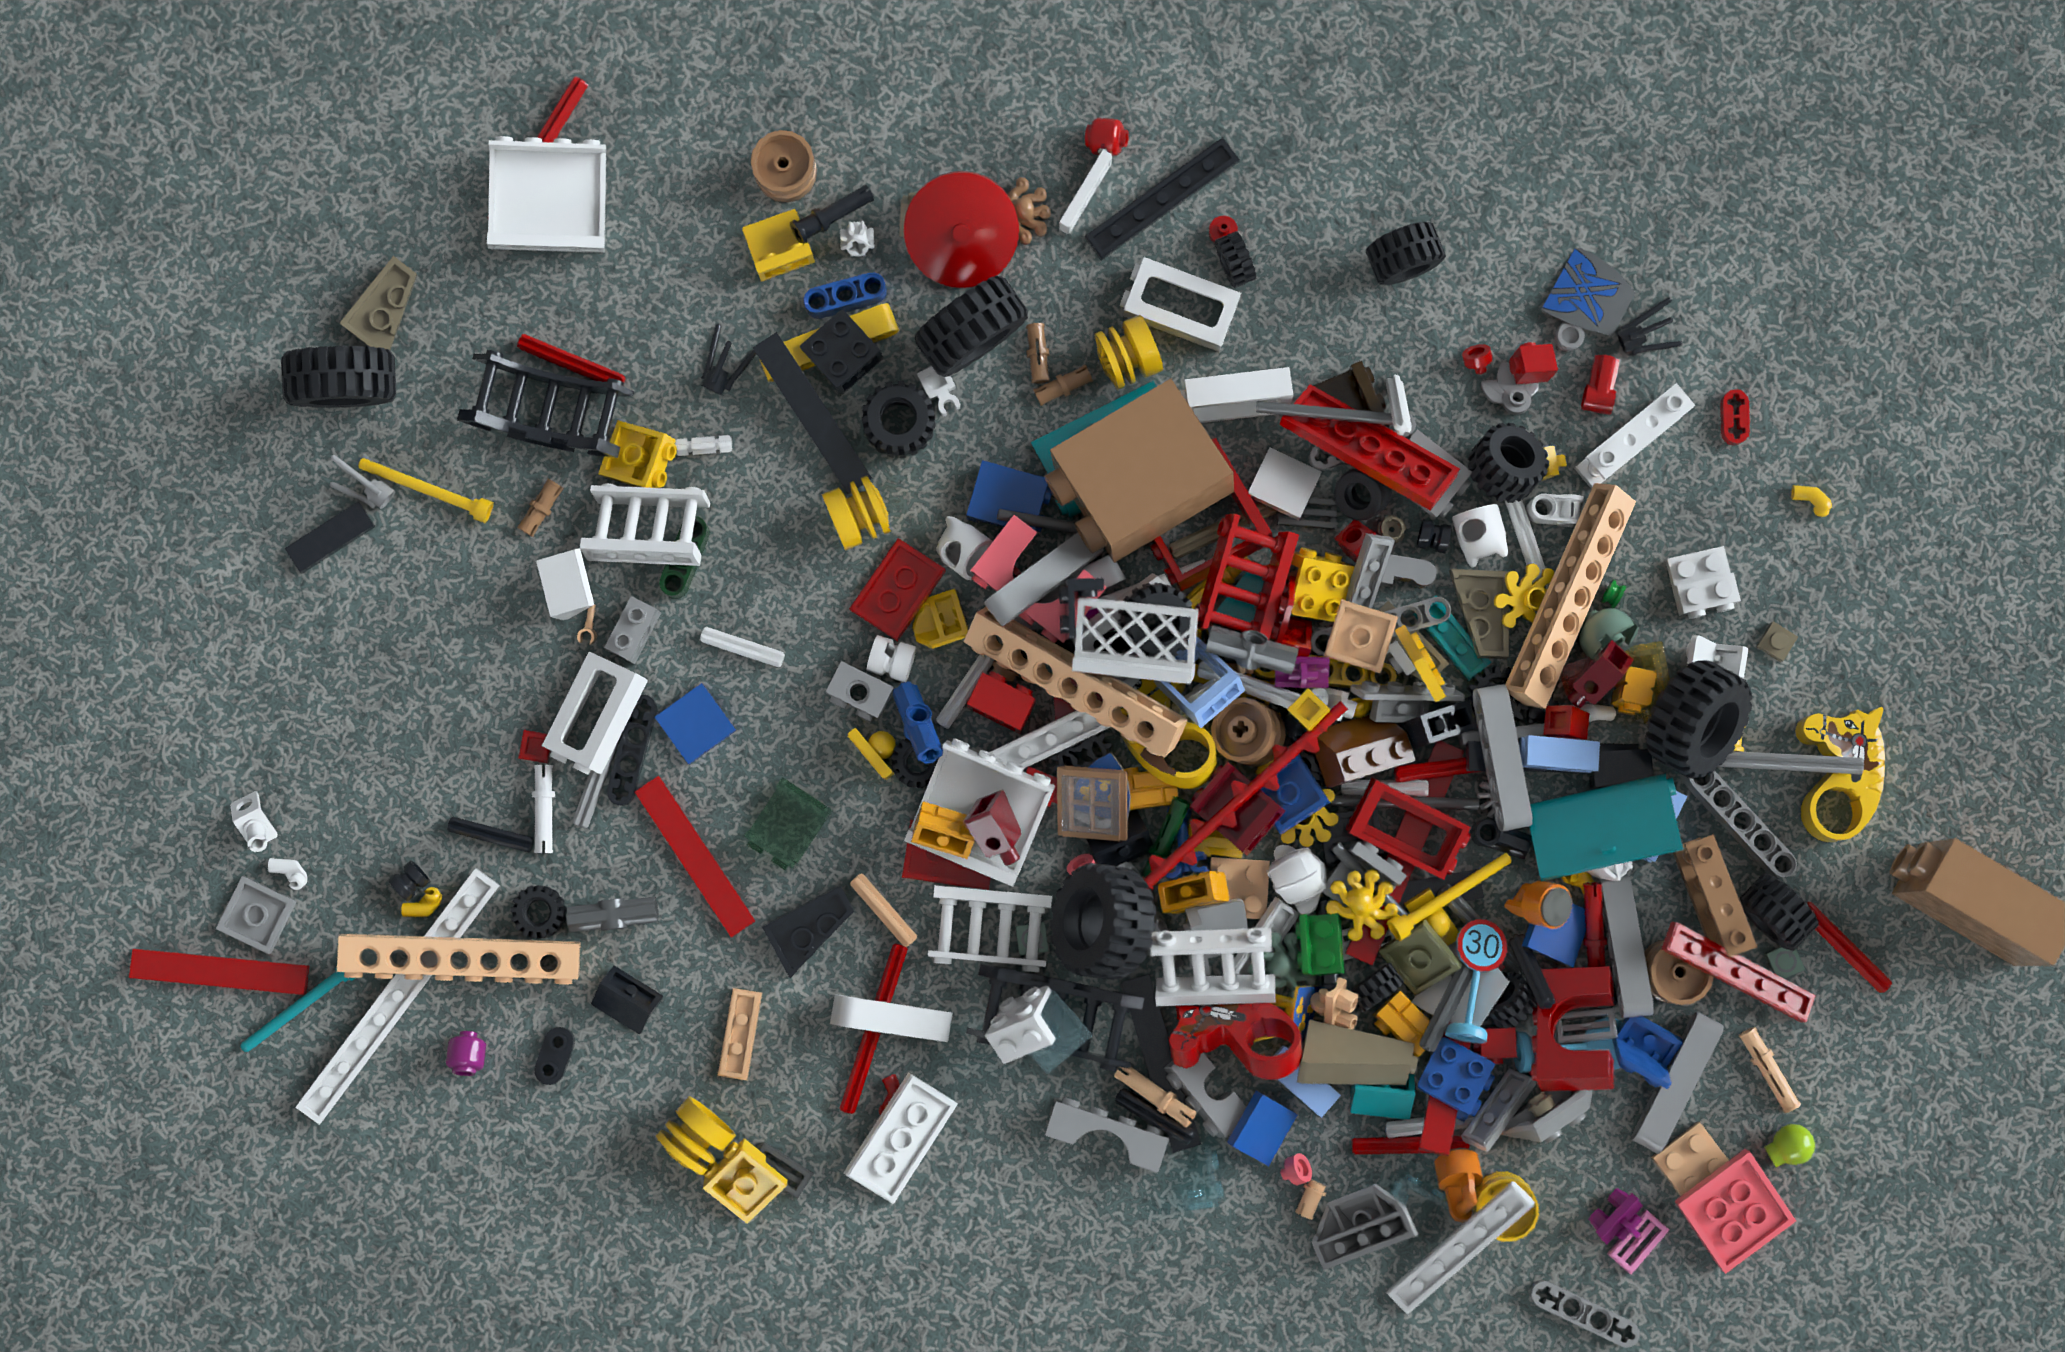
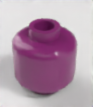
[446,1031,486,1076]

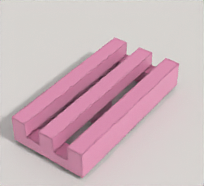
[1607,1209,1669,1275]

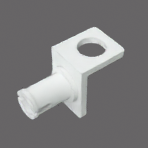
[230,791,277,852]

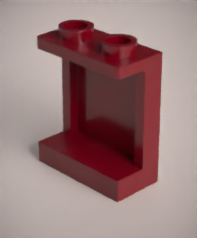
[1190,762,1285,856]

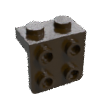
[1313,360,1386,413]

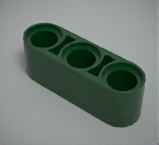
[659,516,710,599]

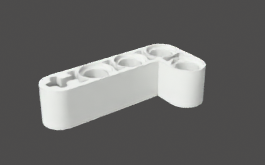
[830,994,953,1042]

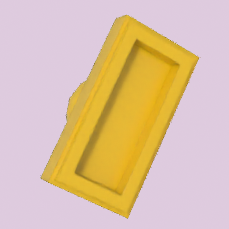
[848,728,896,780]
[1404,887,1459,946]

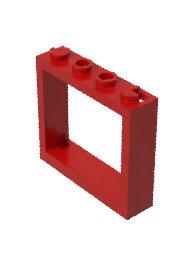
[1150,438,1273,591]

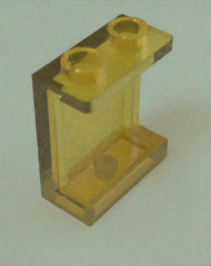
[1625,641,1670,724]

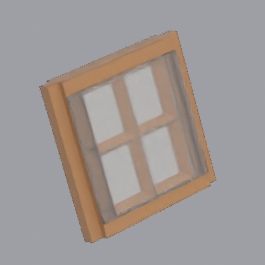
[1057,766,1127,841]

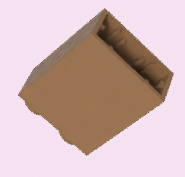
[1044,379,1234,563]
[1890,838,2065,966]

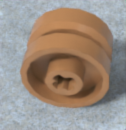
[751,130,817,203]
[1211,697,1286,767]
[1644,939,1714,1005]

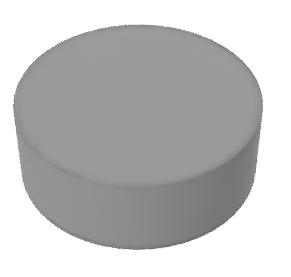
[1554,322,1585,352]

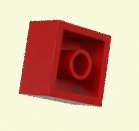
[967,671,1036,734]

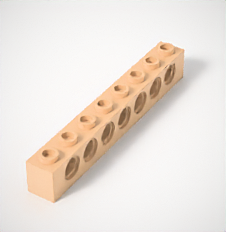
[1505,483,1636,709]
[964,607,1188,757]
[337,934,581,984]

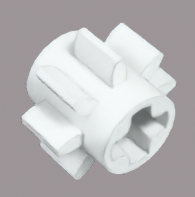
[840,221,874,257]

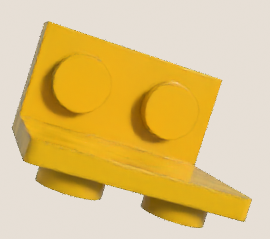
[742,209,815,282]

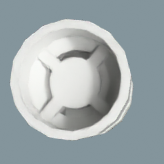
[866,635,917,682]

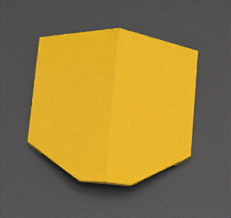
[912,588,968,649]

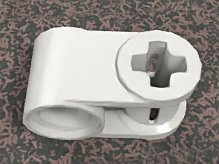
[1526,493,1584,527]

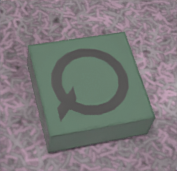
[1015,922,1049,956]
[1764,947,1805,979]

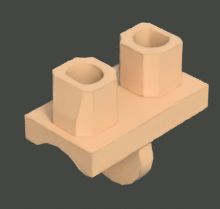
[1310,977,1359,1029]

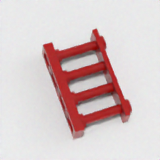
[1195,514,1299,641]

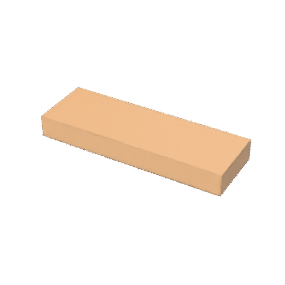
[718,988,762,1081]

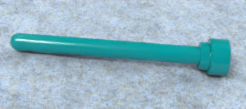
[240,967,355,1052]

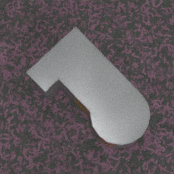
[1380,554,1436,588]

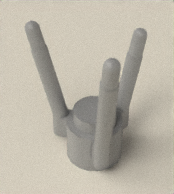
[330,454,395,509]

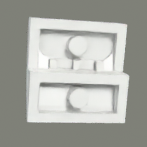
[1248,448,1322,521]

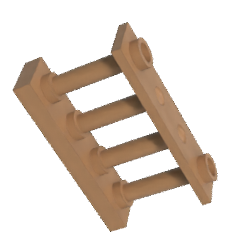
[1673,834,1757,958]

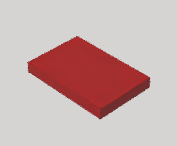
[849,538,946,642]
[902,820,991,890]

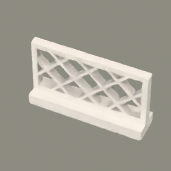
[1072,597,1198,684]

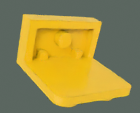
[1291,548,1354,622]

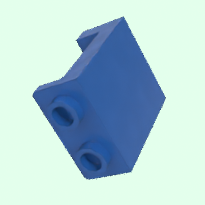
[966,460,1052,533]

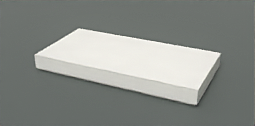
[843,1072,958,1204]

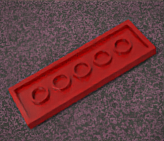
[1280,384,1460,511]

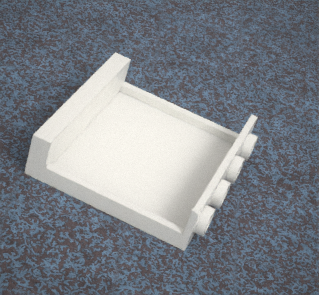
[487,136,606,253]
[904,738,1056,887]

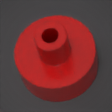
[1209,215,1238,243]
[1462,344,1493,375]

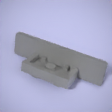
[1350,681,1465,722]

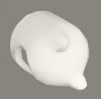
[1452,504,1508,568]
[936,516,993,580]

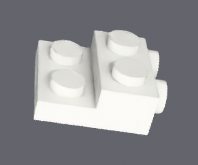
[1665,546,1741,619]

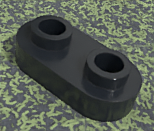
[534,1027,575,1085]

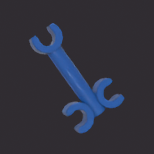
[1166,806,1209,881]

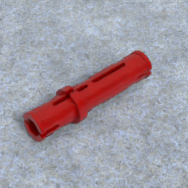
[1583,882,1607,967]

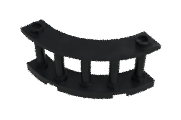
[457,350,634,458]
[966,963,1144,1072]

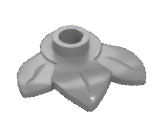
[1481,362,1539,415]

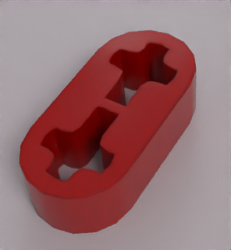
[1720,389,1750,446]

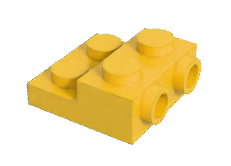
[598,420,677,488]
[703,1139,788,1224]

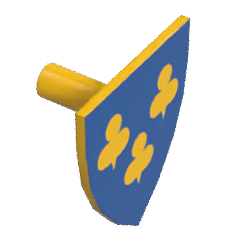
[1271,986,1320,1046]

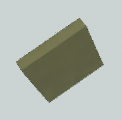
[1378,920,1462,996]

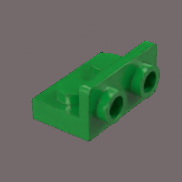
[1296,914,1344,976]

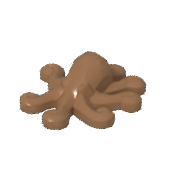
[1008,177,1051,245]

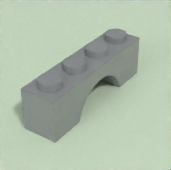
[1045,1097,1169,1173]

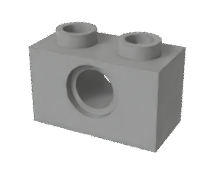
[604,596,661,664]
[826,661,894,722]

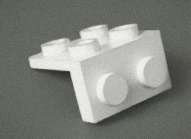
[1686,635,1748,679]
[985,986,1055,1064]

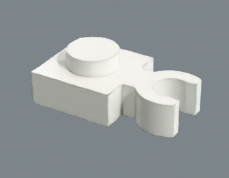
[917,366,960,416]

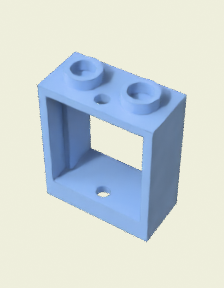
[1154,636,1245,728]

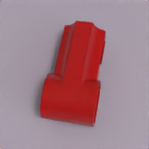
[1581,355,1620,415]

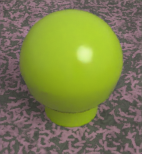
[1764,1124,1815,1168]

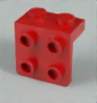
[1270,576,1312,657]

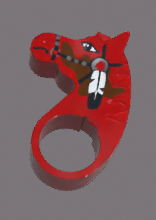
[1169,1003,1302,1080]

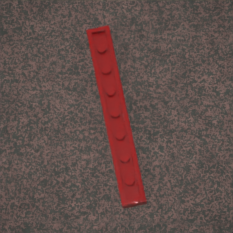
[1345,741,1464,966]

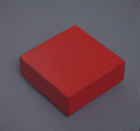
[518,730,551,764]

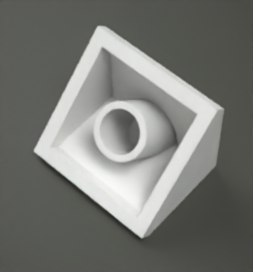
[536,549,594,620]

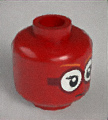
[1085,118,1129,156]

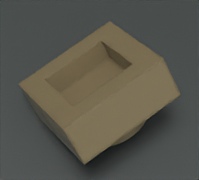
[1756,621,1798,662]

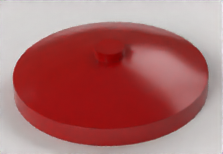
[904,171,1019,288]

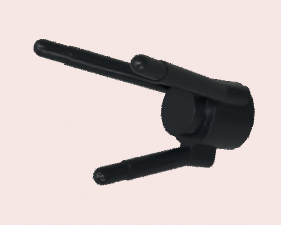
[1617,297,1683,356]
[701,324,757,395]

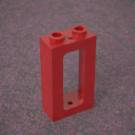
[1345,777,1471,880]

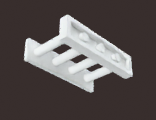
[1574,383,1695,489]
[580,483,710,566]
[928,885,1052,972]
[1151,928,1275,1006]

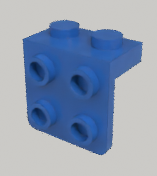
[1612,1016,1683,1089]
[1417,1037,1496,1123]

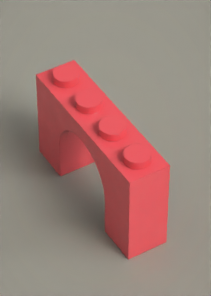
[970,515,1107,643]

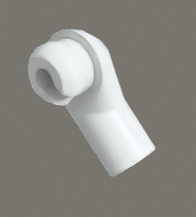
[1573,704,1616,722]
[268,858,307,890]

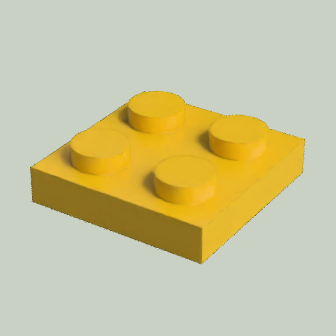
[1394,624,1446,702]

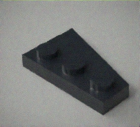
[762,885,854,978]

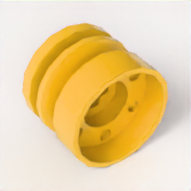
[1094,315,1164,390]
[822,476,891,551]
[656,1096,736,1175]
[1472,1171,1539,1242]

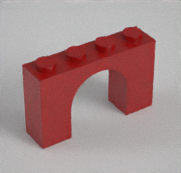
[1531,967,1614,1091]

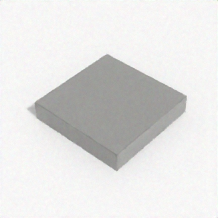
[216,876,297,954]

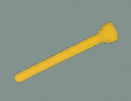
[358,458,494,523]
[1387,853,1512,941]

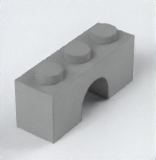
[1164,1053,1246,1138]

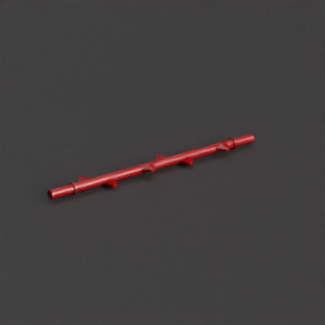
[1142,701,1348,890]

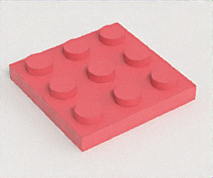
[1674,1149,1796,1274]

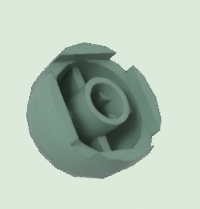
[1579,608,1639,661]

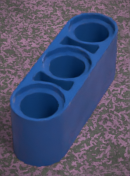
[804,272,887,319]

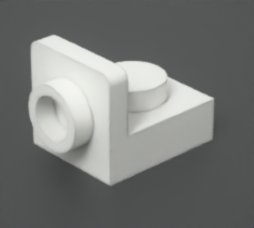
[1387,640,1416,676]

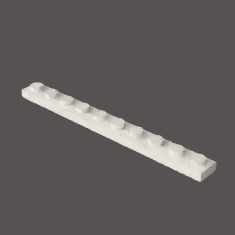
[296,868,500,1125]

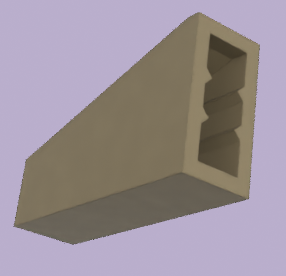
[1297,1020,1418,1085]

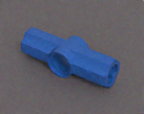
[893,681,943,764]

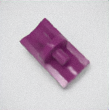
[1275,657,1330,688]
[1588,1188,1643,1245]

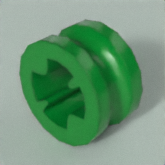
[1601,579,1626,608]

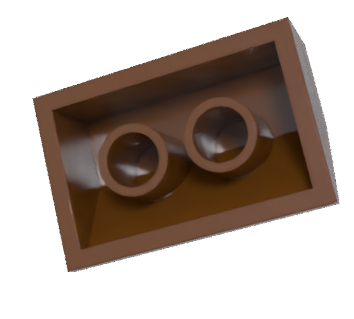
[1315,715,1416,789]

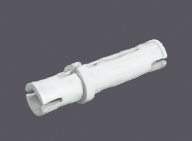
[532,765,555,853]

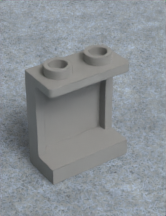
[1409,429,1472,521]

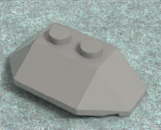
[1500,1090,1593,1143]
[1311,1184,1418,1270]

